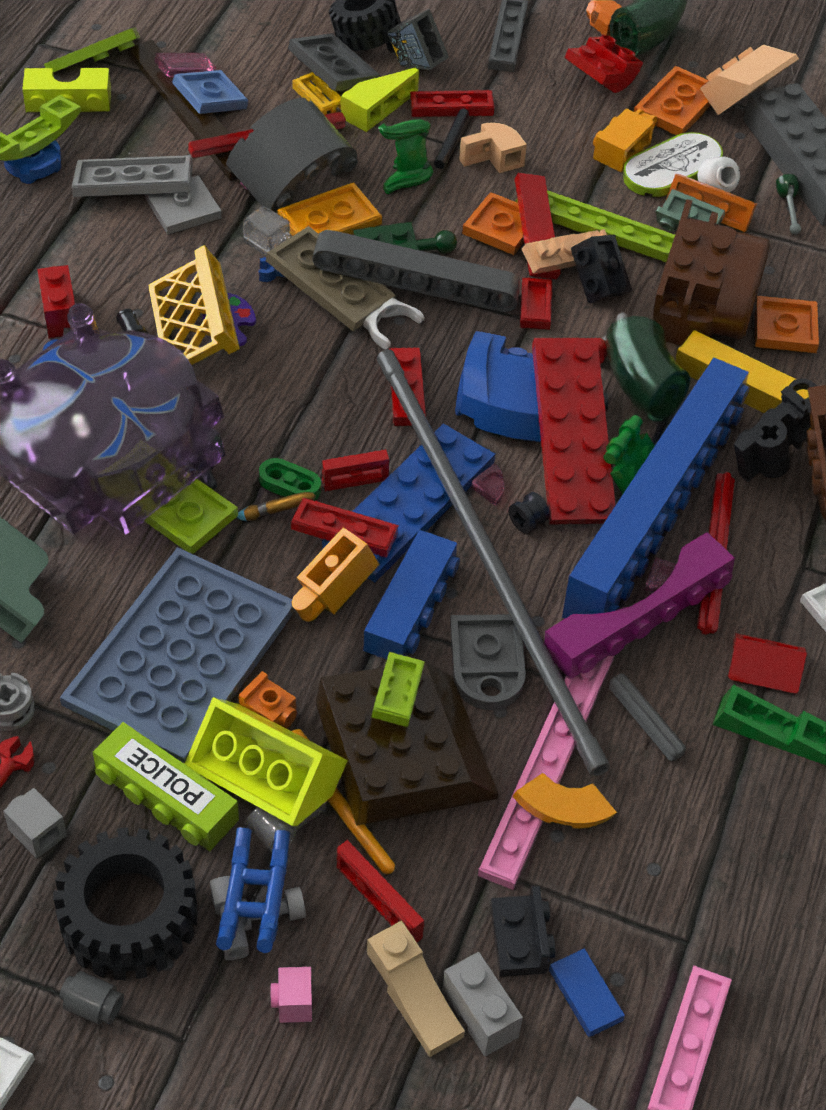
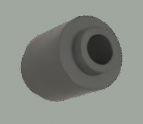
[59,971,124,1025]

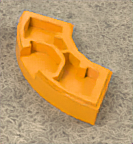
[512,773,617,829]

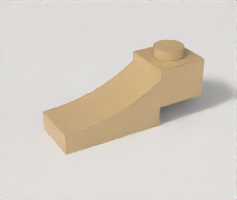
[367,920,465,1057]

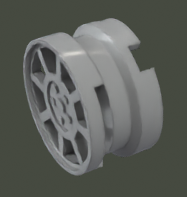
[0,672,35,731]

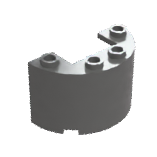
[226,98,358,214]

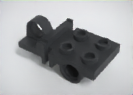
[734,379,818,482]

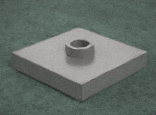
[145,175,222,235]

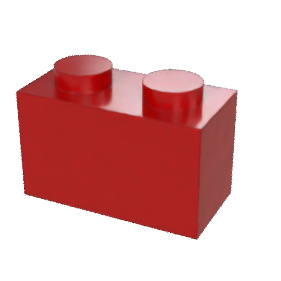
[37,265,79,338]

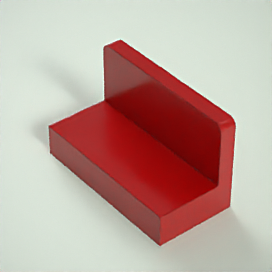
[728,633,807,693]

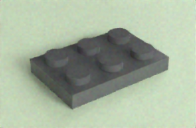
[288,33,380,92]

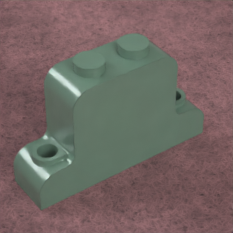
[0,517,48,643]

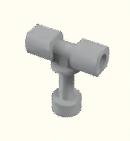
[210,876,306,960]

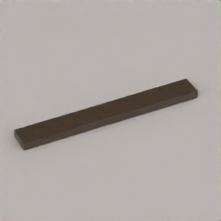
[128,40,237,181]

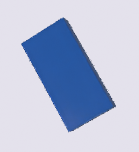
[549,948,625,1038]

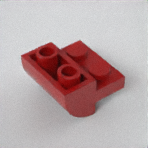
[564,34,643,93]

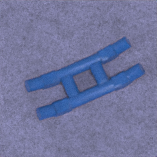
[216,828,290,953]

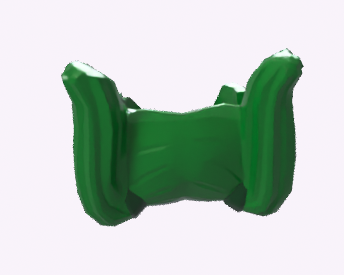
[378,119,433,194]

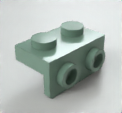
[655,189,725,232]

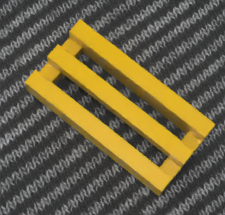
[292,72,341,115]

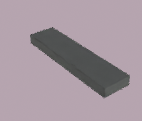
[488,0,528,72]

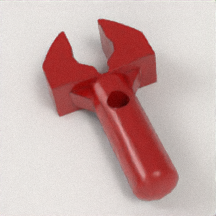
[0,736,35,789]

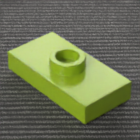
[371,652,425,727]

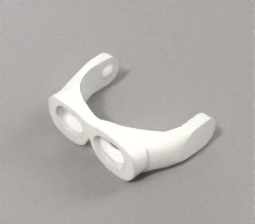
[363,298,424,350]

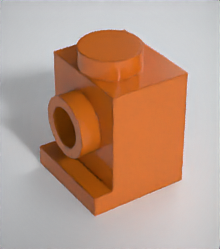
[239,671,297,729]

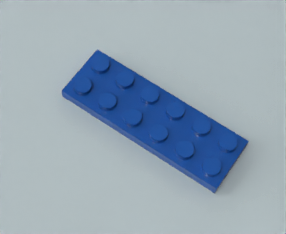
[322,423,495,583]

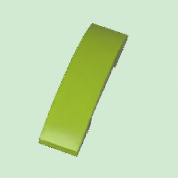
[0,95,81,161]

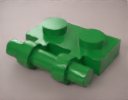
[604,415,655,495]

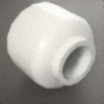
[697,157,740,193]

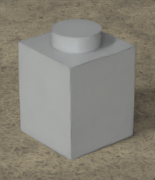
[3,788,67,859]

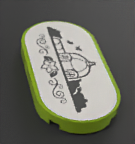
[623,132,723,197]

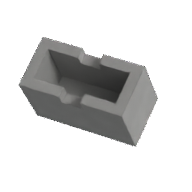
[442,951,523,1056]

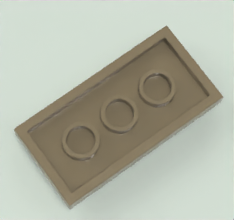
[266,226,396,332]

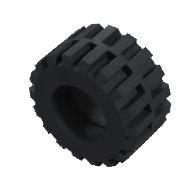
[329,0,401,51]

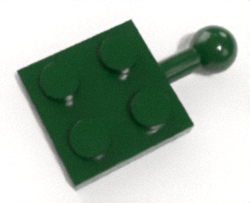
[353,222,457,254]

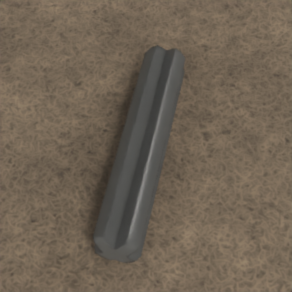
[609,673,686,762]

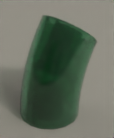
[610,0,687,57]
[606,316,690,422]

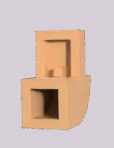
[459,123,527,173]

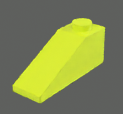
[340,68,419,132]

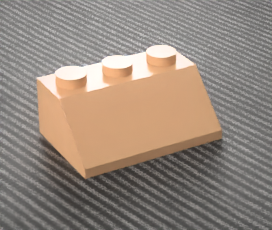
[700,45,799,115]

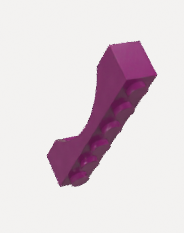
[544,532,735,680]

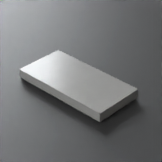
[72,155,193,197]

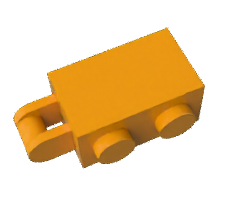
[593,108,657,172]
[292,527,380,622]

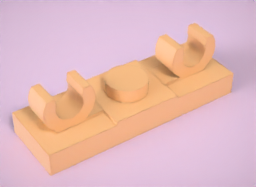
[522,229,607,274]

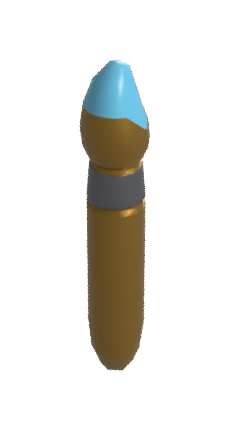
[236,492,316,521]

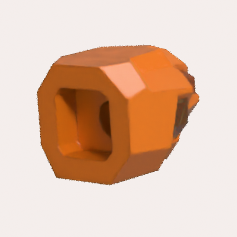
[586,0,626,37]

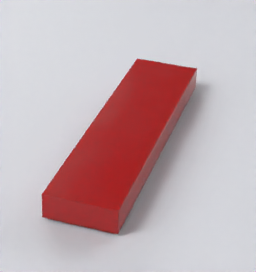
[514,173,561,279]

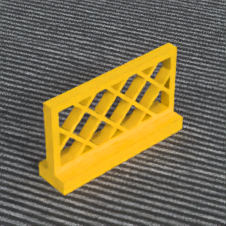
[148,245,240,376]

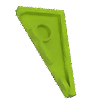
[44,27,140,72]

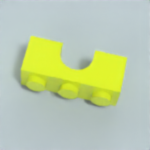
[22,68,111,112]

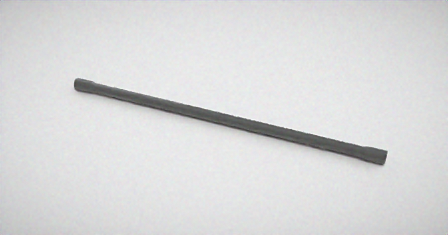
[377,349,610,777]

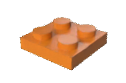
[462,192,524,255]
[755,296,819,353]

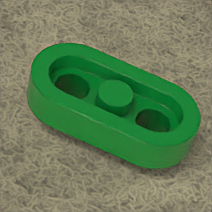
[259,458,321,501]

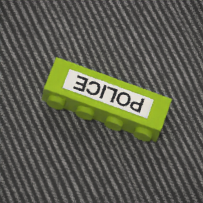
[93,722,239,852]

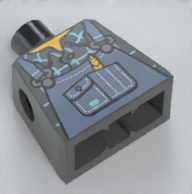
[386,9,449,70]

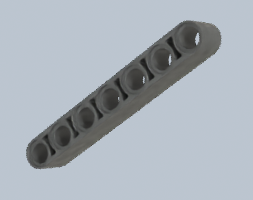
[312,230,520,312]

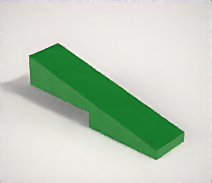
[712,684,826,765]

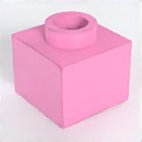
[271,967,312,1023]

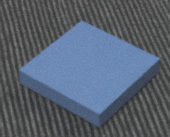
[172,70,248,114]

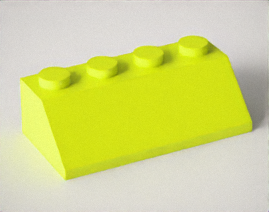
[184,697,348,827]

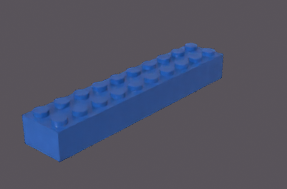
[562,357,750,619]

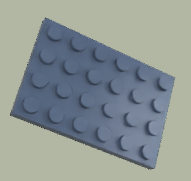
[60,547,296,763]

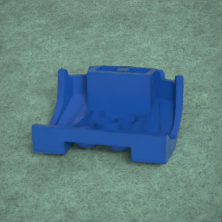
[455,331,541,442]

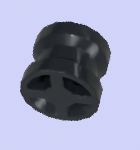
[508,492,550,534]

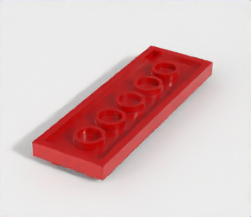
[532,338,615,525]

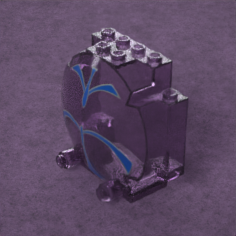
[0,303,226,535]

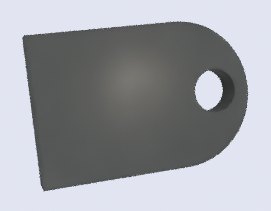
[450,614,526,710]

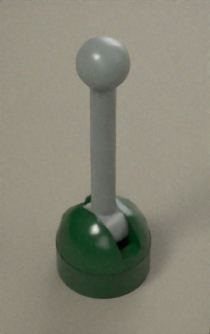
[775,174,801,235]

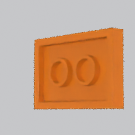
[634,66,711,135]

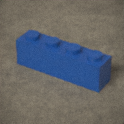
[364,529,460,660]

